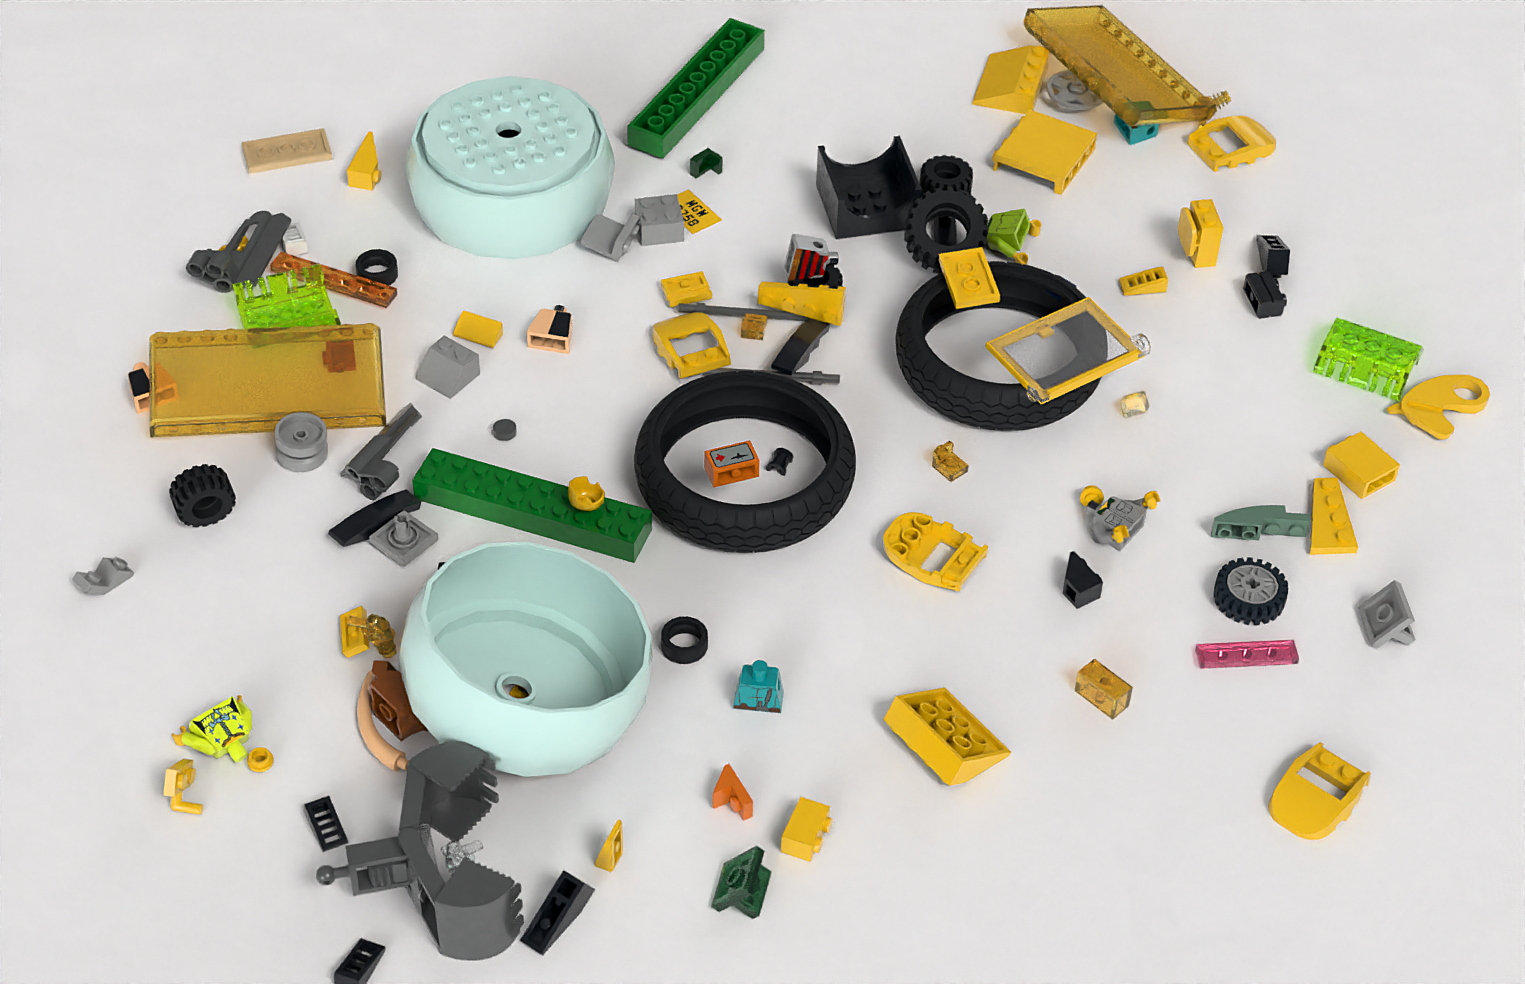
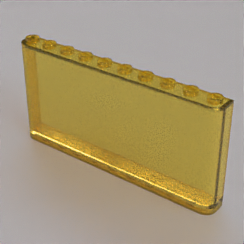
[1023,5,1216,126]
[149,323,386,438]

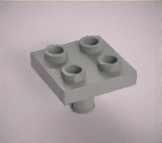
[369,510,439,567]

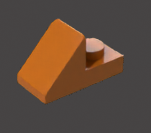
[712,764,753,821]

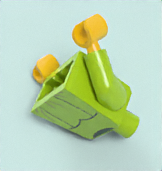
[986,209,1041,265]

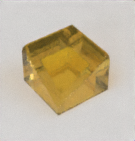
[1120,391,1149,418]

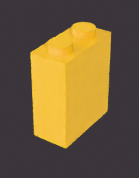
[1323,431,1400,499]

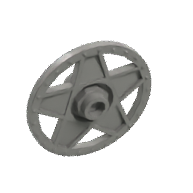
[1047,69,1108,110]

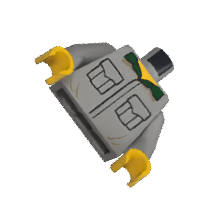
[1085,491,1161,552]

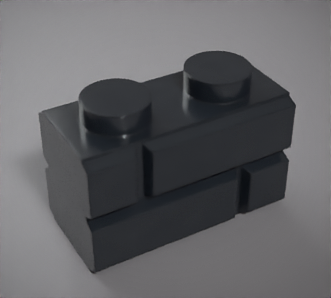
[1243,271,1287,319]

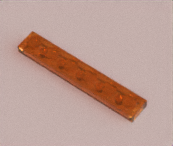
[270,252,397,308]

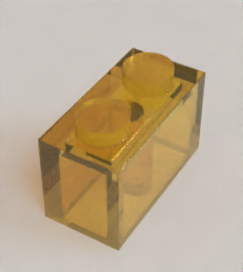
[1074,659,1133,720]

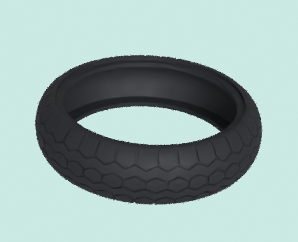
[895,261,1108,431]
[634,371,856,553]

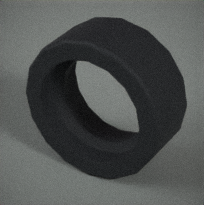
[356,249,398,289]
[661,616,708,664]

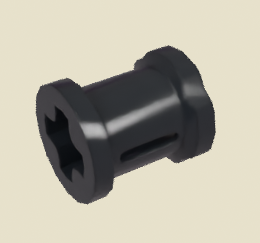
[766,448,794,476]

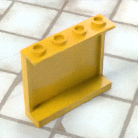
[992,109,1098,195]

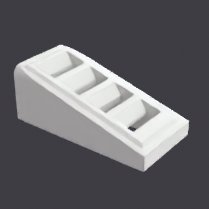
[282,222,308,257]

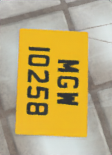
[677,189,722,234]

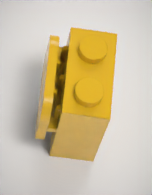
[1178,199,1224,268]

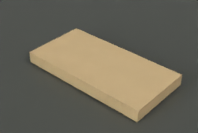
[242,128,332,174]

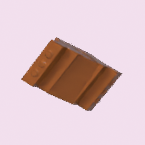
[369,660,430,741]

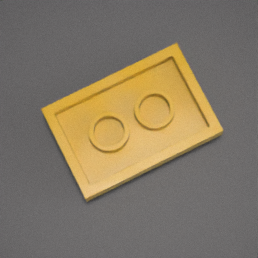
[939,247,1000,309]

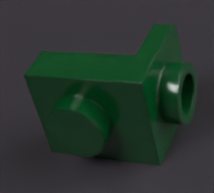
[690,148,723,179]

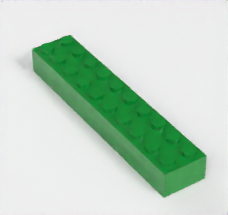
[627,18,765,159]
[412,448,652,563]

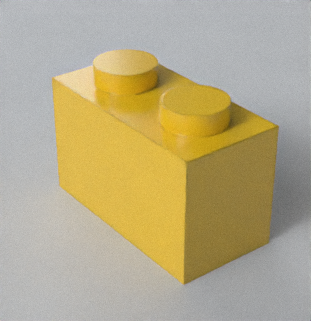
[781,796,833,862]

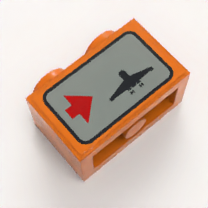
[704,440,760,488]

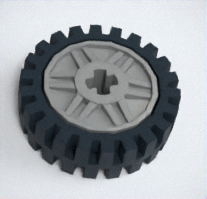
[1213,557,1289,625]

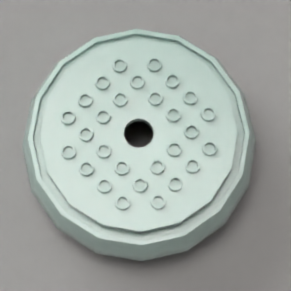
[406,76,615,259]
[399,542,652,777]

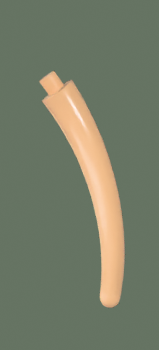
[357,671,409,772]

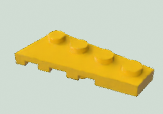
[757,281,846,326]

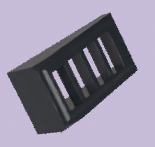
[304,796,348,852]
[334,938,386,984]

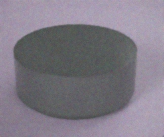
[493,419,517,441]

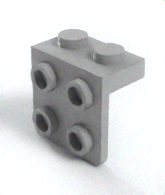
[581,213,640,261]

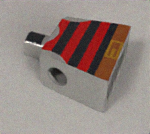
[784,234,839,280]

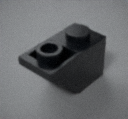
[1062,551,1103,609]

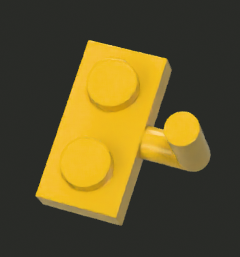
[340,606,396,658]
[164,759,203,815]

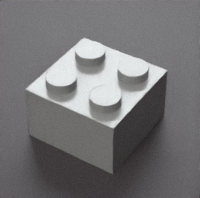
[635,194,684,246]

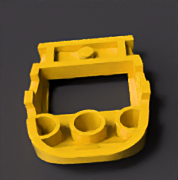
[1187,115,1276,172]
[652,312,731,379]
[883,512,988,592]
[1268,742,1371,840]

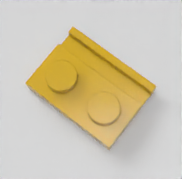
[661,271,712,307]

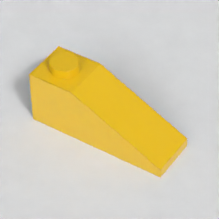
[347,131,382,191]

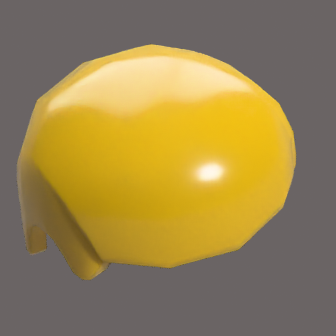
[568,476,605,511]

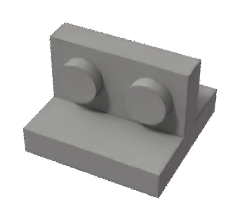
[1358,580,1416,648]

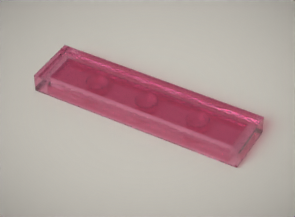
[1195,640,1299,669]

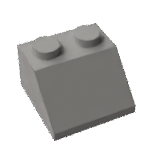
[416,335,480,399]

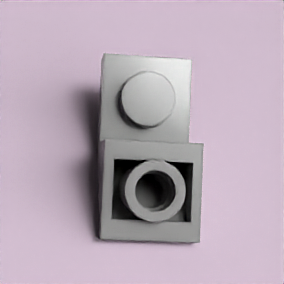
[72,557,134,595]

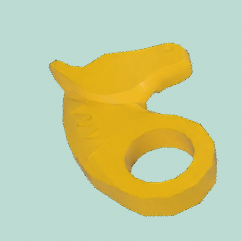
[1387,374,1490,440]

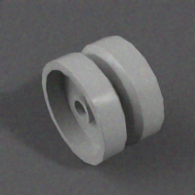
[275,412,328,472]

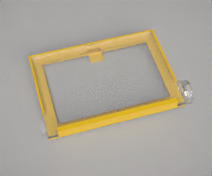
[986,297,1151,404]

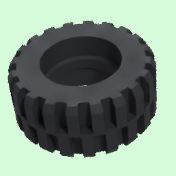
[904,187,989,274]

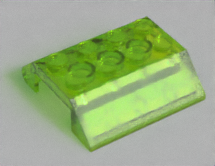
[232,264,342,350]
[1313,317,1424,402]

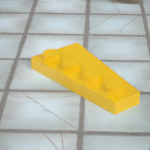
[1310,477,1358,555]

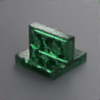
[711,845,772,919]

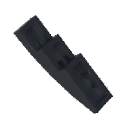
[771,318,830,375]
[328,489,422,547]

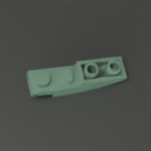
[1211,505,1310,541]

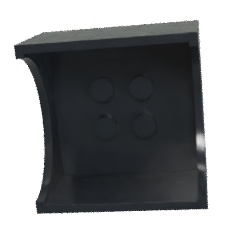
[816,136,922,239]

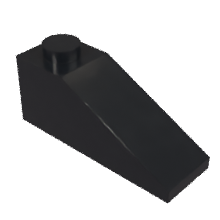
[1256,235,1290,278]
[520,870,595,955]

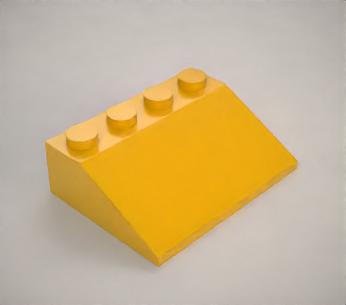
[972,45,1050,115]
[883,687,1011,786]

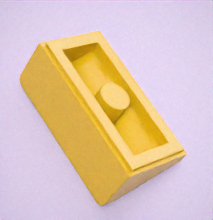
[453,310,503,348]

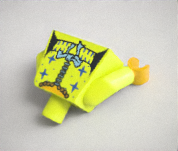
[171,695,252,763]

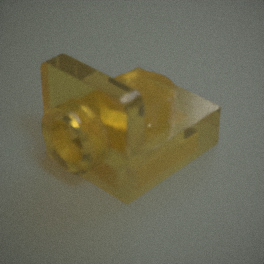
[741,313,767,341]
[932,441,969,482]

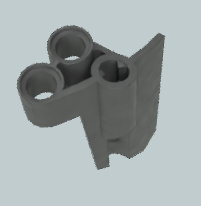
[185,211,292,293]
[340,403,422,501]

